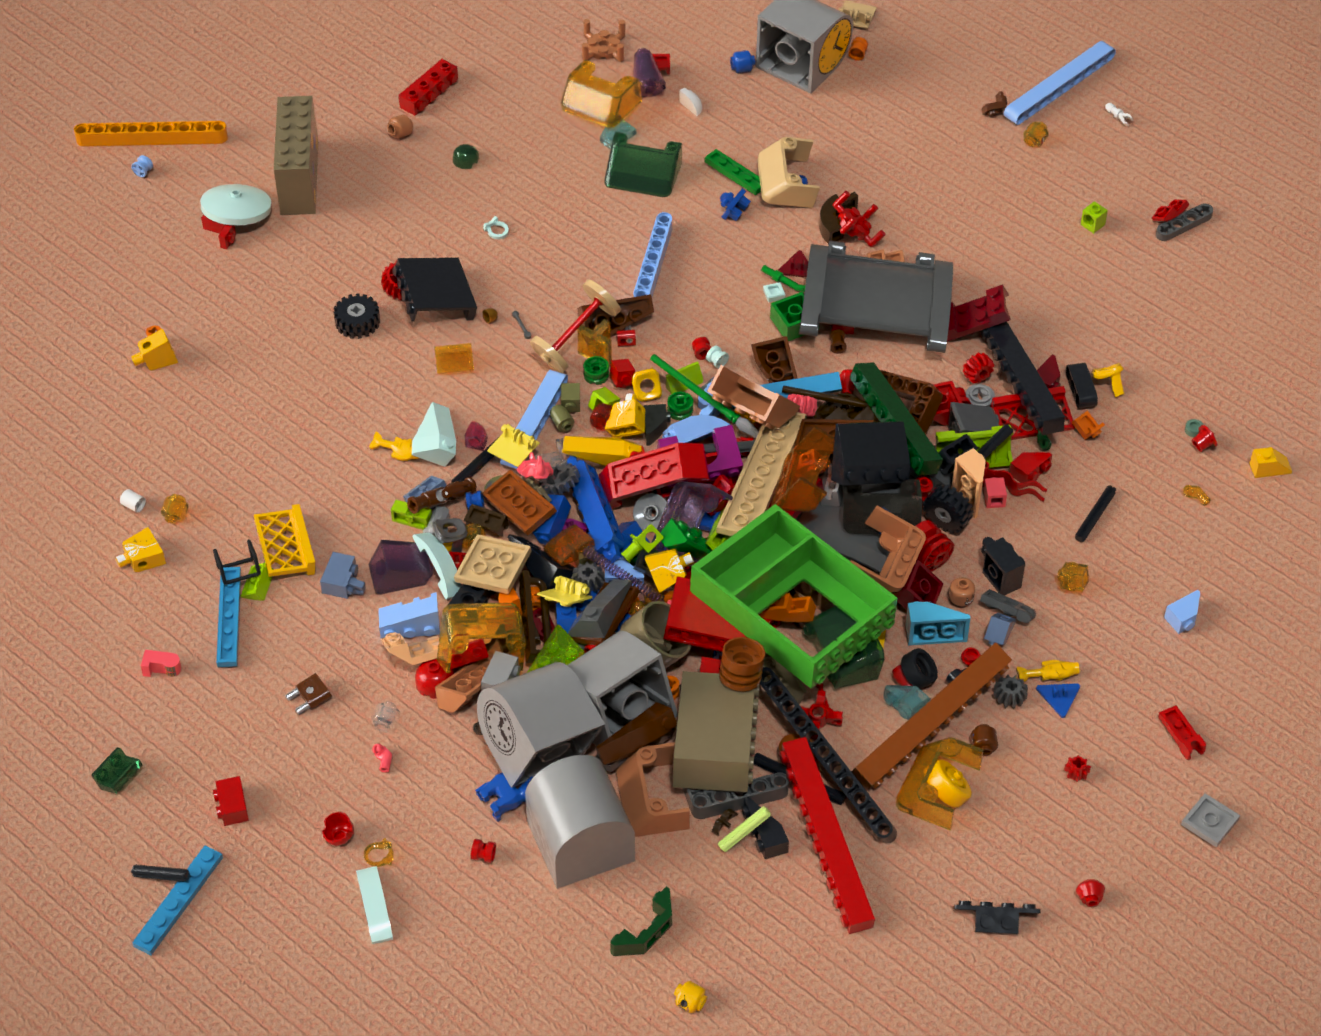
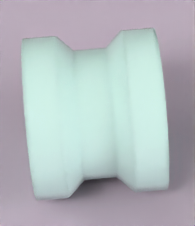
[706,345,729,369]

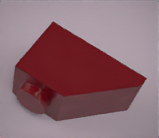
[1037,354,1061,388]

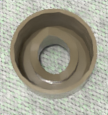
[620,601,691,669]

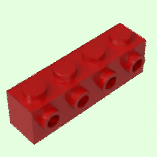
[398,59,458,116]

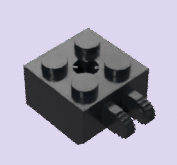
[981,537,1025,596]

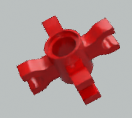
[801,690,843,741]

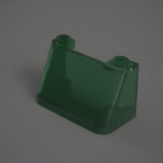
[803,606,885,689]

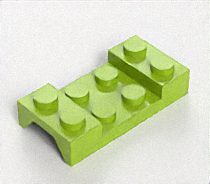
[936,425,1013,471]

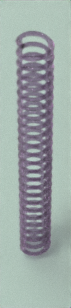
[582,546,664,602]

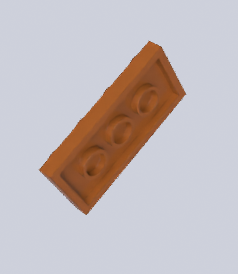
[482,469,557,536]

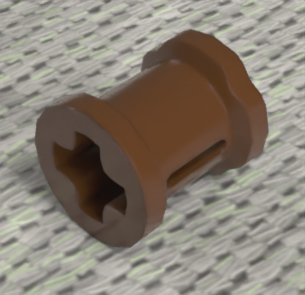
[829,329,847,354]

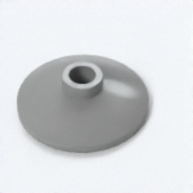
[633,493,670,530]

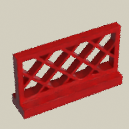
[990,386,1075,440]

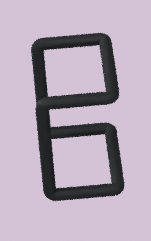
[213,539,261,585]

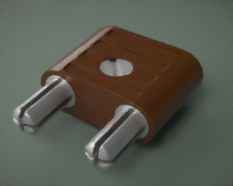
[285,673,332,715]

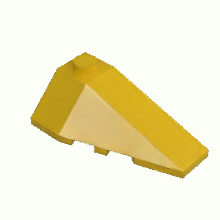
[562,436,641,466]

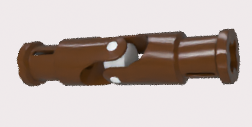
[407,477,477,514]

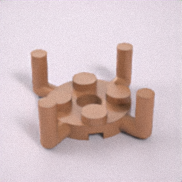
[582,19,625,62]

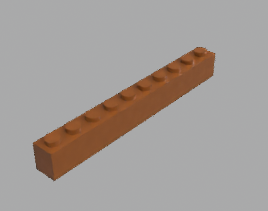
[851,642,1012,791]

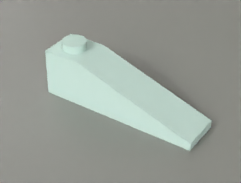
[412,402,456,467]

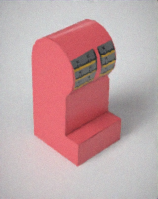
[141,650,181,677]

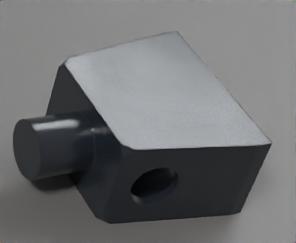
[939,434,978,475]

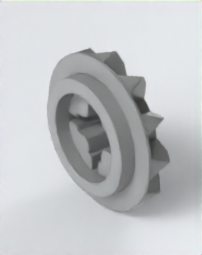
[966,384,995,407]

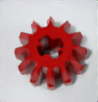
[962,352,995,384]

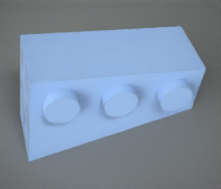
[379,592,440,638]

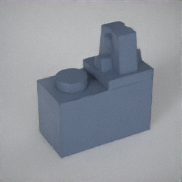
[320,552,366,599]

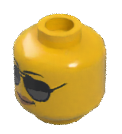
[674,981,708,1013]

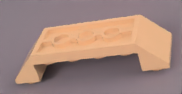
[381,605,504,665]

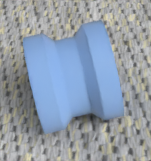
[131,155,153,177]

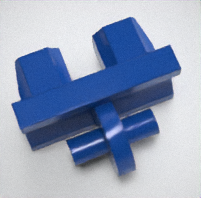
[720,189,751,221]

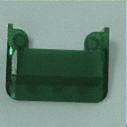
[604,132,682,197]

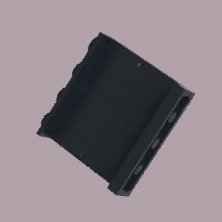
[393,258,477,322]

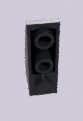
[741,797,789,859]

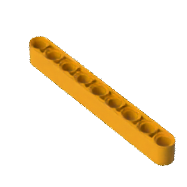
[74,121,228,146]

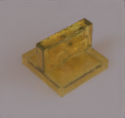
[577,320,612,367]
[435,343,474,374]

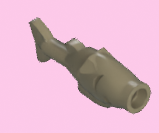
[521,476,552,502]

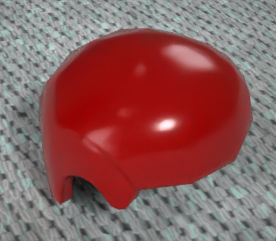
[322,812,354,846]

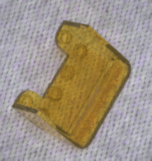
[561,60,642,128]

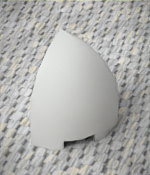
[679,88,703,116]

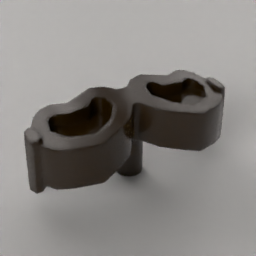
[712,809,738,836]

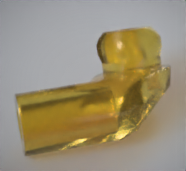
[1183,485,1211,506]

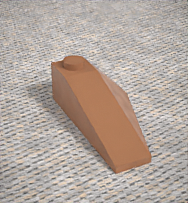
[435,652,494,713]

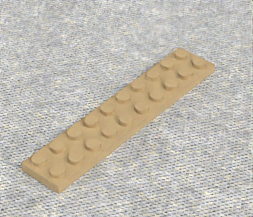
[716,412,806,536]

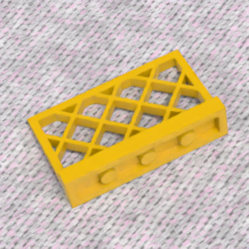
[254,504,315,577]

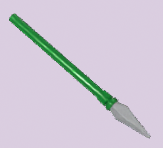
[650,354,759,438]

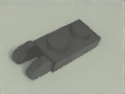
[980,589,1036,623]

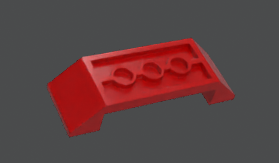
[599,443,710,509]

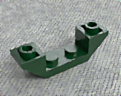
[610,886,672,956]

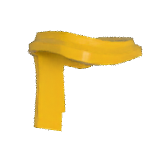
[1091,363,1124,397]
[632,367,662,402]

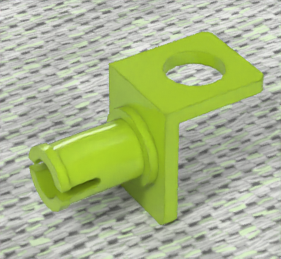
[621,524,664,563]

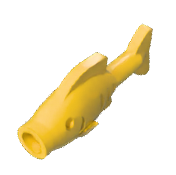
[369,432,420,461]
[1016,660,1080,682]

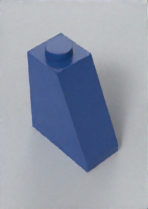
[532,494,571,545]

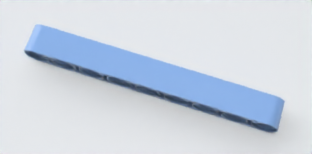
[1003,41,1116,125]

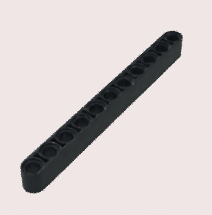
[760,667,897,843]

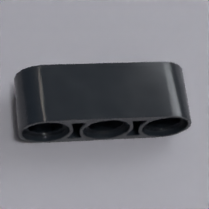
[1066,362,1098,409]

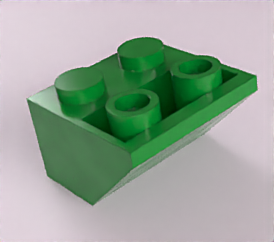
[660,518,713,560]

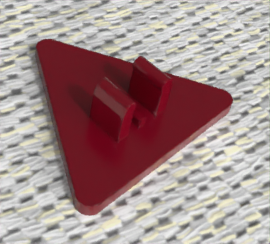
[778,250,808,278]

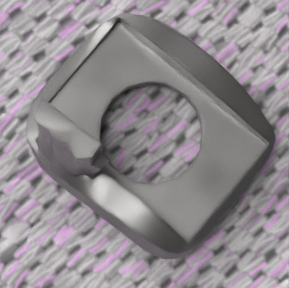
[432,518,468,552]

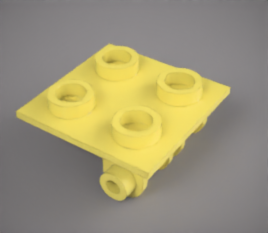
[487,424,540,467]
[537,576,593,607]

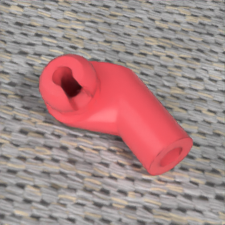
[372,744,392,773]

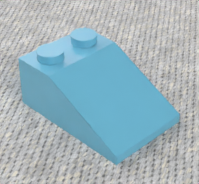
[905,601,971,646]

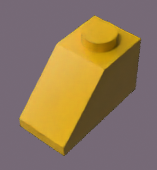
[1250,447,1292,478]

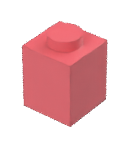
[983,477,1007,508]

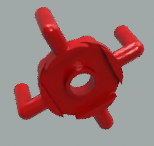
[833,191,886,247]

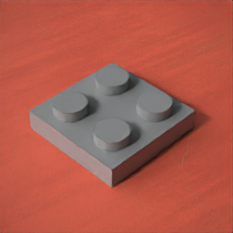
[1181,794,1240,848]

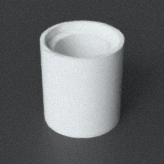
[120,489,146,513]

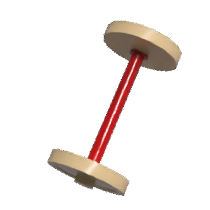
[530,279,621,373]

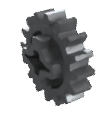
[539,462,580,495]

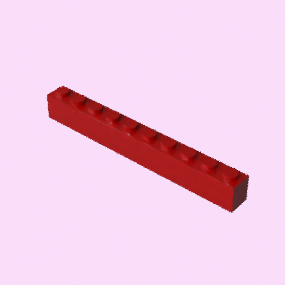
[779,737,875,934]

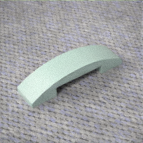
[412,532,461,600]
[356,866,393,944]

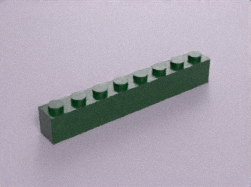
[850,362,943,476]

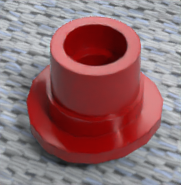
[1191,425,1218,452]

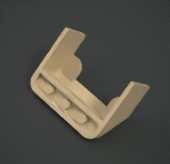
[757,137,820,208]

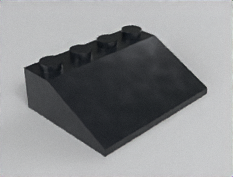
[831,421,910,485]

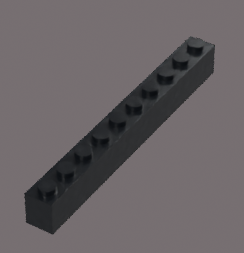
[980,321,1065,435]

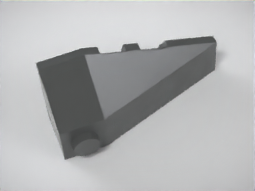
[568,579,632,638]

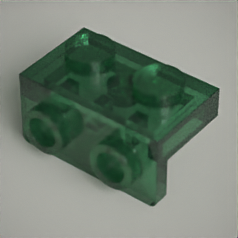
[91,747,143,794]

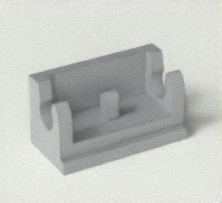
[821,465,845,506]

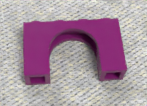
[657,425,743,488]

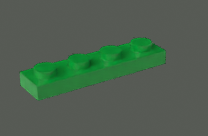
[704,149,761,195]

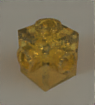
[1057,562,1089,592]

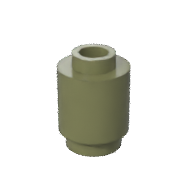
[550,404,575,432]

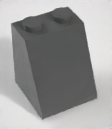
[948,402,999,433]

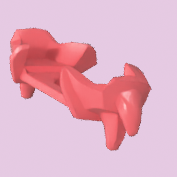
[516,452,553,480]

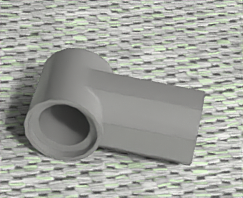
[423,506,450,537]

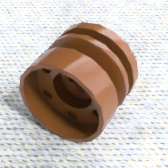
[719,637,765,692]

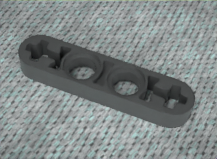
[1156,204,1213,241]

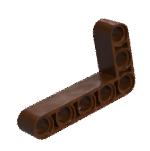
[880,370,943,434]

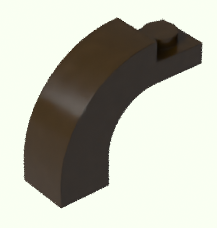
[819,192,858,244]

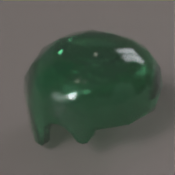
[453,144,479,169]

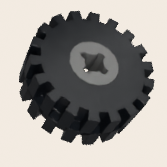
[333,293,380,339]
[923,484,974,534]

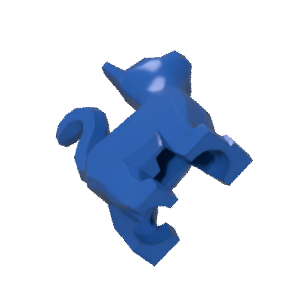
[475,773,533,822]

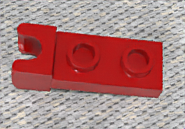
[1158,705,1206,760]

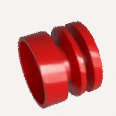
[916,520,955,572]

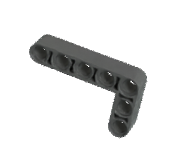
[683,772,789,819]

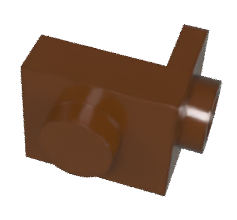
[982,91,1007,116]

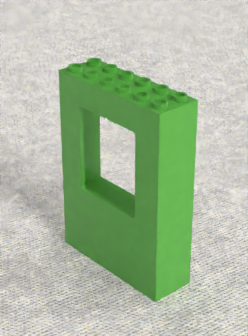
[690,504,898,689]

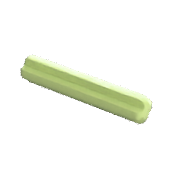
[718,806,771,852]

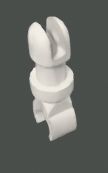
[1105,103,1134,126]

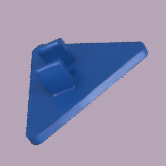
[1036,683,1080,718]

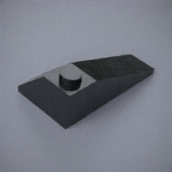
[507,534,575,590]

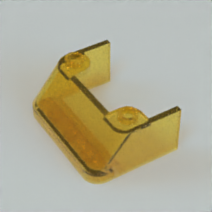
[437,603,526,673]
[896,737,984,830]

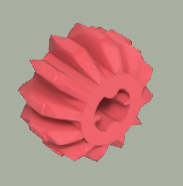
[787,394,817,417]

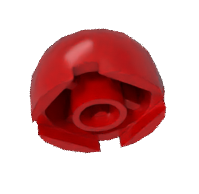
[415,658,454,699]

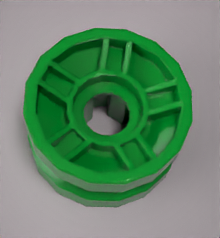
[583,356,609,385]
[667,391,693,421]

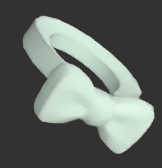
[483,216,509,240]

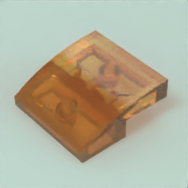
[544,524,595,566]

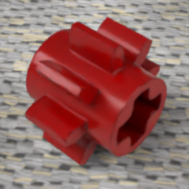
[1064,755,1091,782]

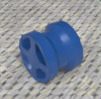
[466,490,485,510]

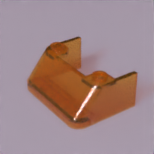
[771,426,835,512]

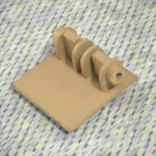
[839,0,877,29]

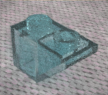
[884,685,931,720]

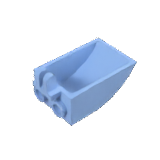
[662,415,730,443]

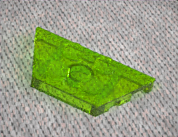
[527,624,585,673]

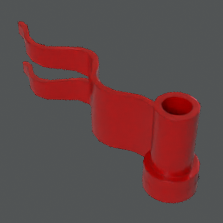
[982,461,1047,502]

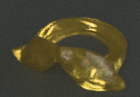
[364,838,394,867]

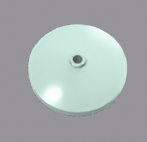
[200,184,271,225]

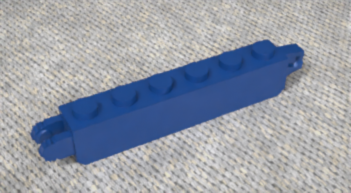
[567,456,625,564]

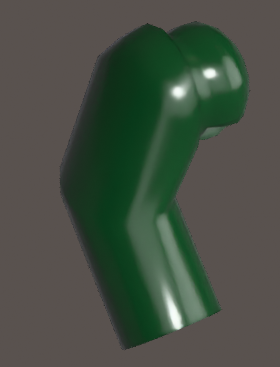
[1037,429,1052,450]

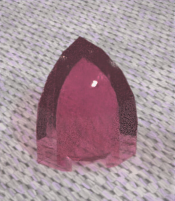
[465,421,488,451]

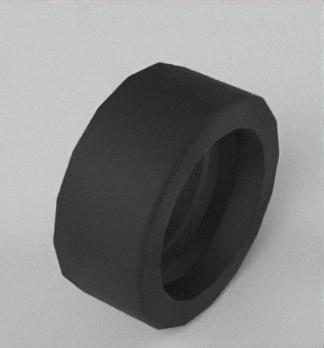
[901,648,938,689]

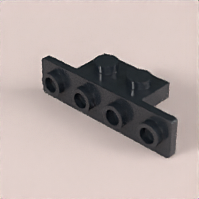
[953,900,1041,934]

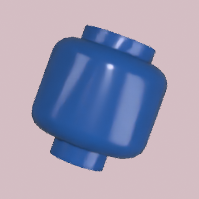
[730,50,755,73]

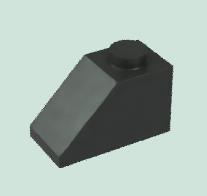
[643,404,671,446]

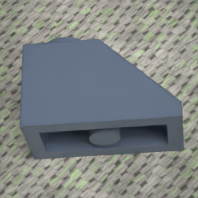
[984,612,1017,646]

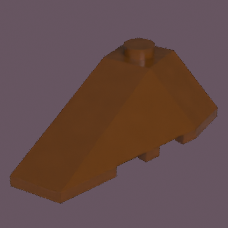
[577,294,654,342]
[751,336,798,383]
[595,702,677,765]

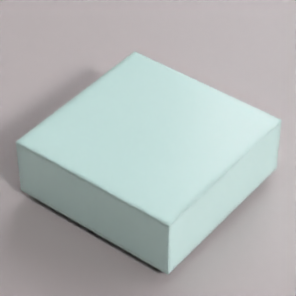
[763,282,786,303]

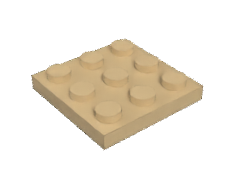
[454,534,531,594]

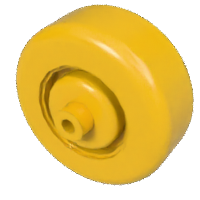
[925,760,972,808]

